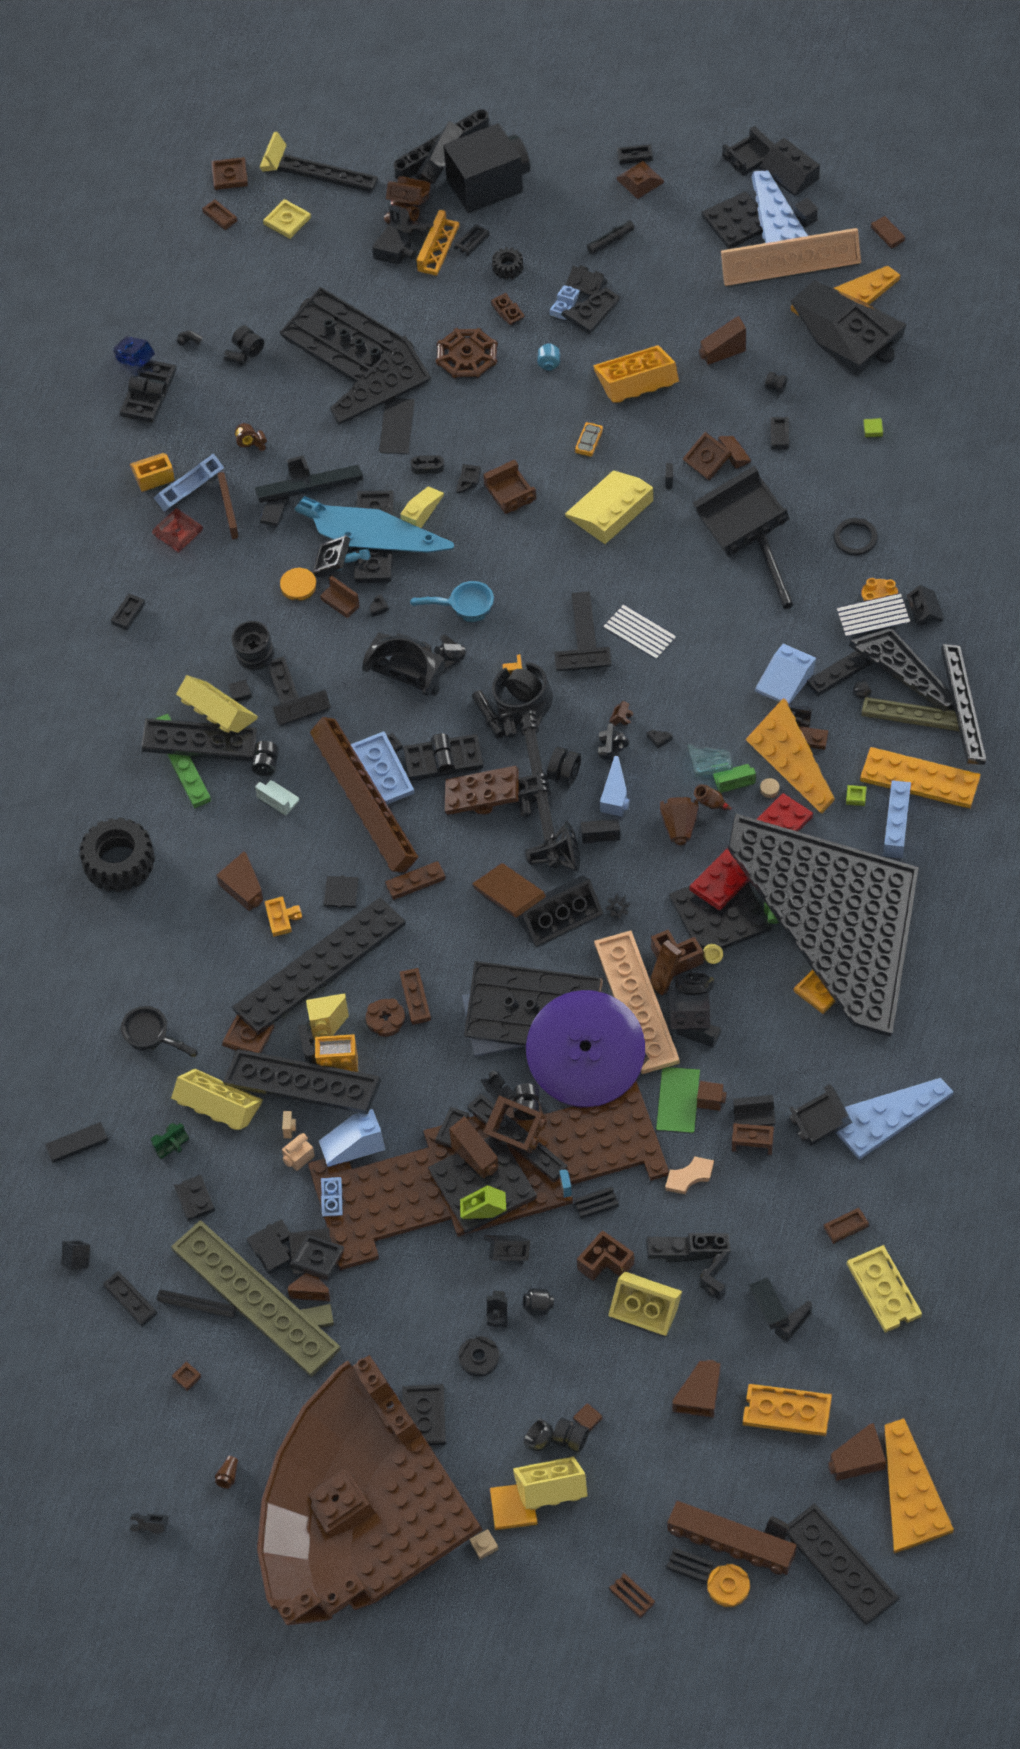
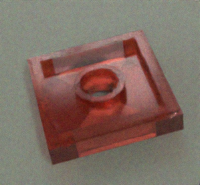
[152,508,203,552]

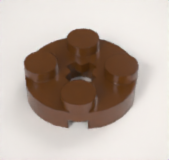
[366,998,405,1037]

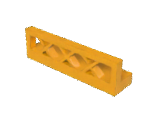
[417,210,460,276]

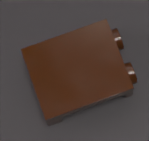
[386,176,431,205]
[483,459,536,514]

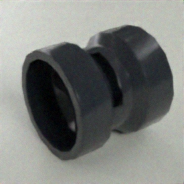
[765,371,788,393]

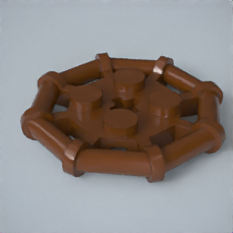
[435,328,498,379]

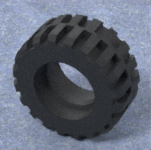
[79,817,155,892]

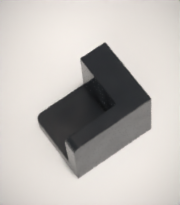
[287,455,310,479]
[61,1240,91,1269]

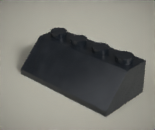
[518,876,603,946]

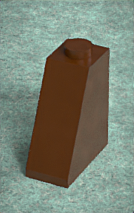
[699,316,746,365]
[216,852,263,912]
[449,1117,499,1179]
[672,1360,721,1418]
[828,1423,886,1481]

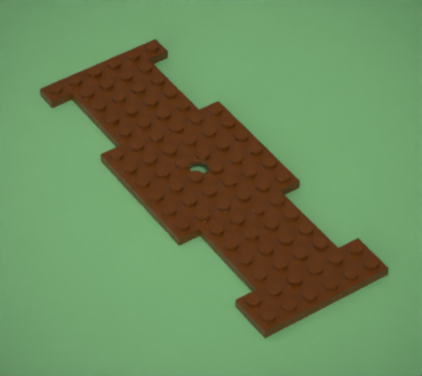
[308,1081,669,1270]

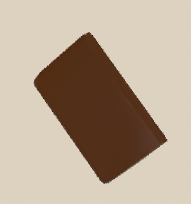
[718,436,751,469]

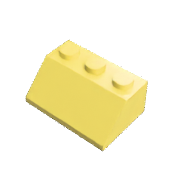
[608,1272,682,1336]
[513,1456,587,1509]

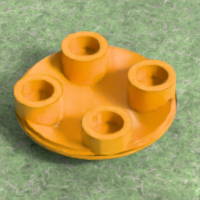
[861,578,898,601]

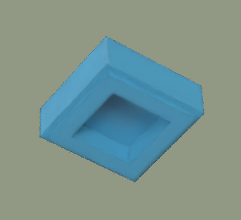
[559,1169,572,1197]

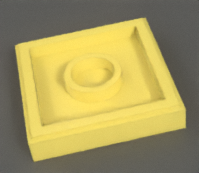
[263,199,311,239]

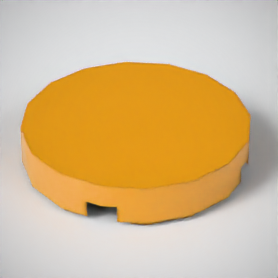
[280,568,316,600]
[708,1564,750,1607]

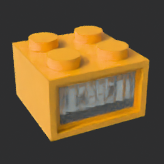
[315,1034,358,1072]

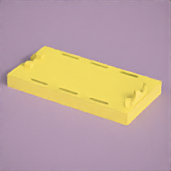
[847,1245,922,1333]

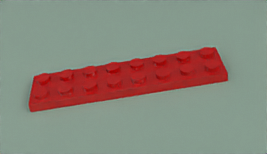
[689,793,813,910]

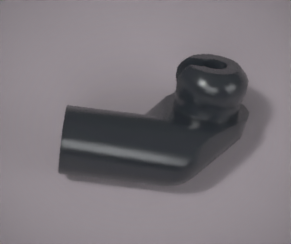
[176,330,203,345]

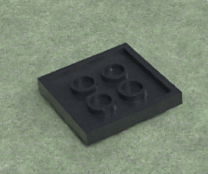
[702,191,763,249]

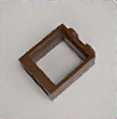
[483,1096,547,1153]

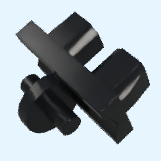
[788,703,812,728]
[598,724,629,762]
[487,1291,508,1328]

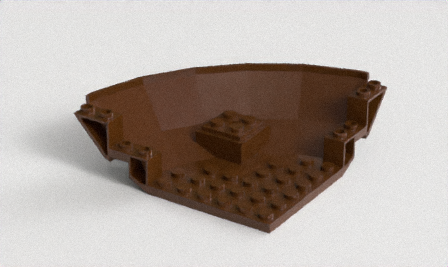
[257,1355,483,1625]

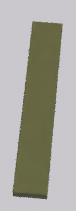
[861,697,959,731]

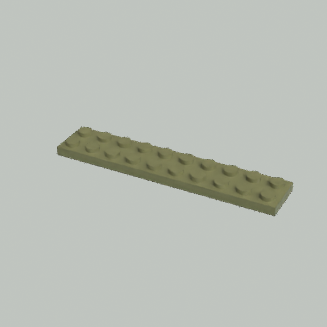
[171,1220,341,1377]

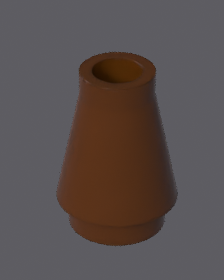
[215,1456,238,1489]

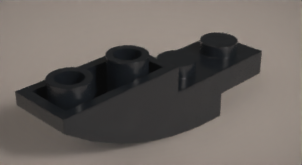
[646,1233,731,1262]

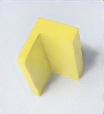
[260,132,286,172]

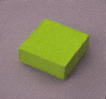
[863,418,883,437]
[846,785,866,806]

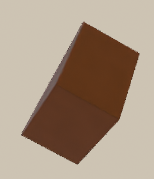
[288,1273,330,1301]

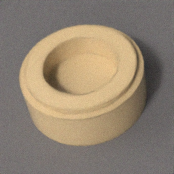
[760,778,779,798]

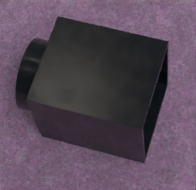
[443,123,531,214]

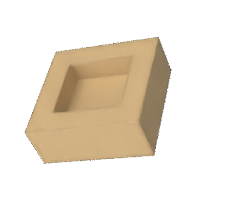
[282,1111,296,1138]
[469,1529,499,1559]

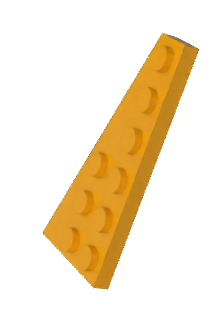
[791,266,900,317]
[745,698,835,814]
[884,1418,954,1554]

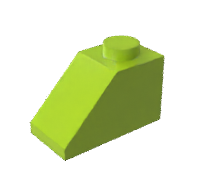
[460,1185,506,1219]

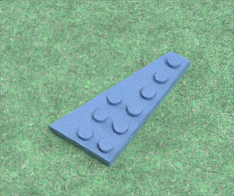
[751,171,808,243]
[835,1078,953,1160]

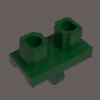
[151,1123,190,1159]

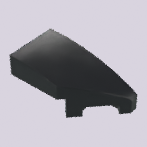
[456,464,481,494]

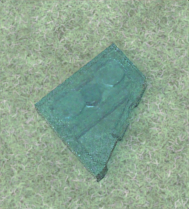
[688,744,733,777]

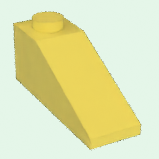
[400,487,444,528]

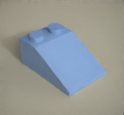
[755,644,816,704]
[319,1109,385,1167]

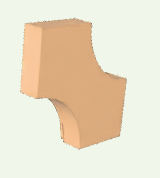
[665,1156,714,1194]

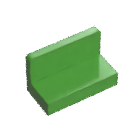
[713,764,756,793]

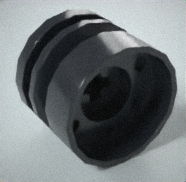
[232,621,274,670]

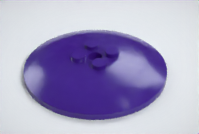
[526,990,645,1108]

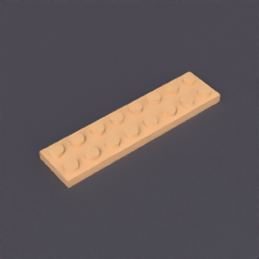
[721,228,861,286]
[594,931,680,1074]

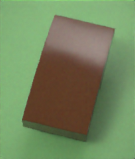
[491,293,525,325]

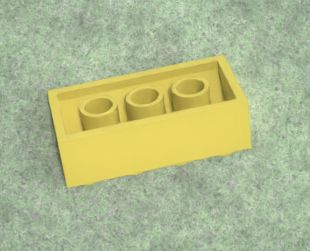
[176,675,258,733]
[171,1069,263,1130]

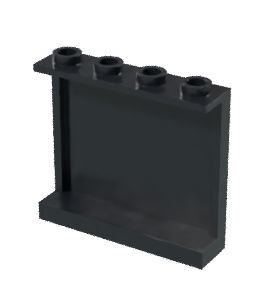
[693,466,790,556]

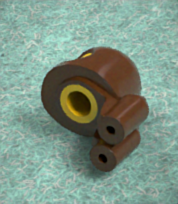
[234,423,267,451]

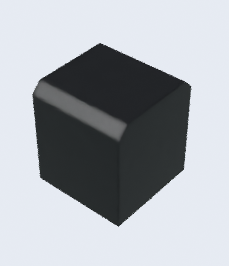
[794,197,818,227]

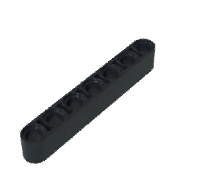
[393,109,490,180]

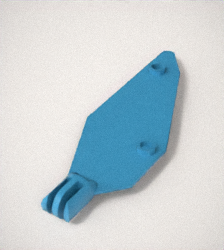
[295,496,454,553]

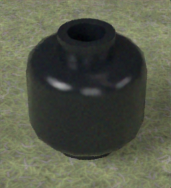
[523,1288,554,1315]

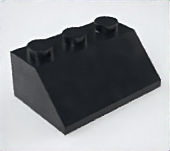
[759,138,820,196]

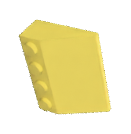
[565,471,653,544]

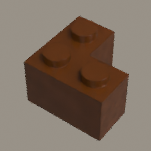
[651,930,703,977]
[577,1230,635,1281]

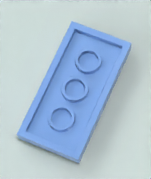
[351,731,414,804]

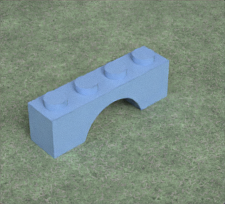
[154,453,224,512]
[884,780,911,859]

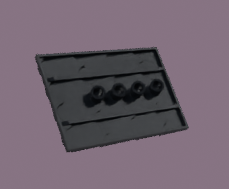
[280,287,413,383]
[464,961,603,1051]

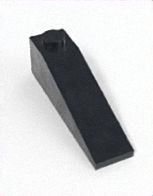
[415,121,463,185]

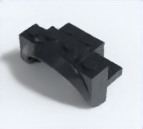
[362,632,445,696]

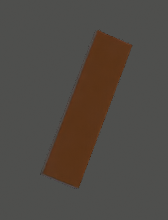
[217,472,239,539]

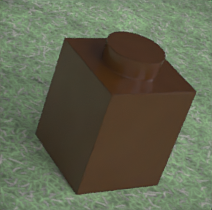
[697,1081,727,1111]

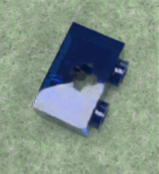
[112,336,155,367]

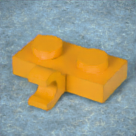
[264,896,302,937]

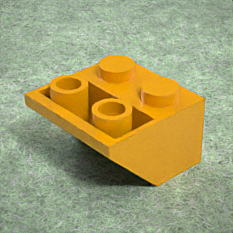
[130,453,175,492]

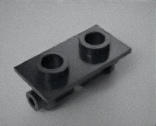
[480,1070,514,1109]

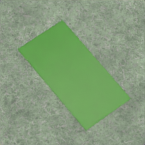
[656,1067,700,1133]

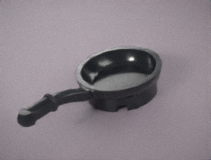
[121,1006,198,1057]

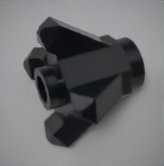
[434,634,465,668]

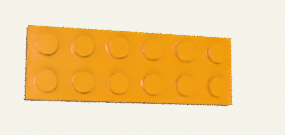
[860,747,981,809]

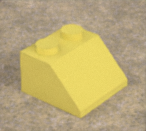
[306,994,349,1040]

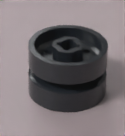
[547,746,582,786]

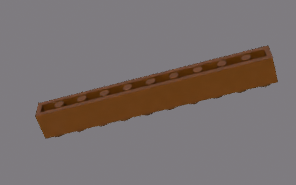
[310,717,419,873]

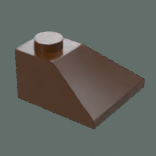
[616,161,664,199]

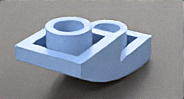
[549,285,580,320]
[321,1177,343,1217]

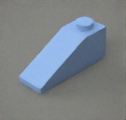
[600,756,630,817]

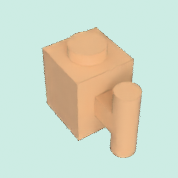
[282,1133,315,1171]

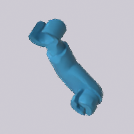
[336,549,371,571]

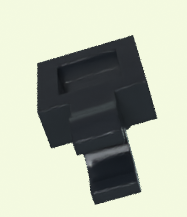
[130,1513,169,1533]

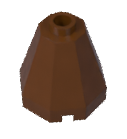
[660,797,698,845]

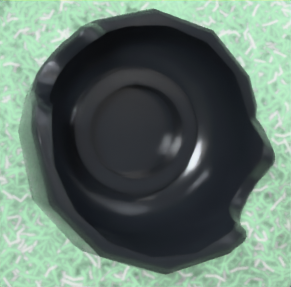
[524,1419,553,1451]

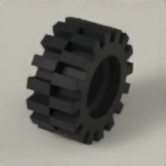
[492,247,523,280]

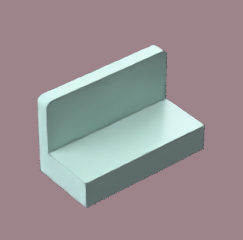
[255,780,299,815]

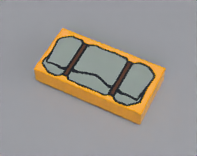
[575,422,603,457]

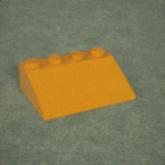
[593,345,679,402]

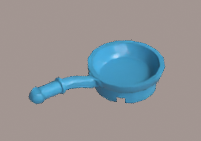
[410,581,494,622]

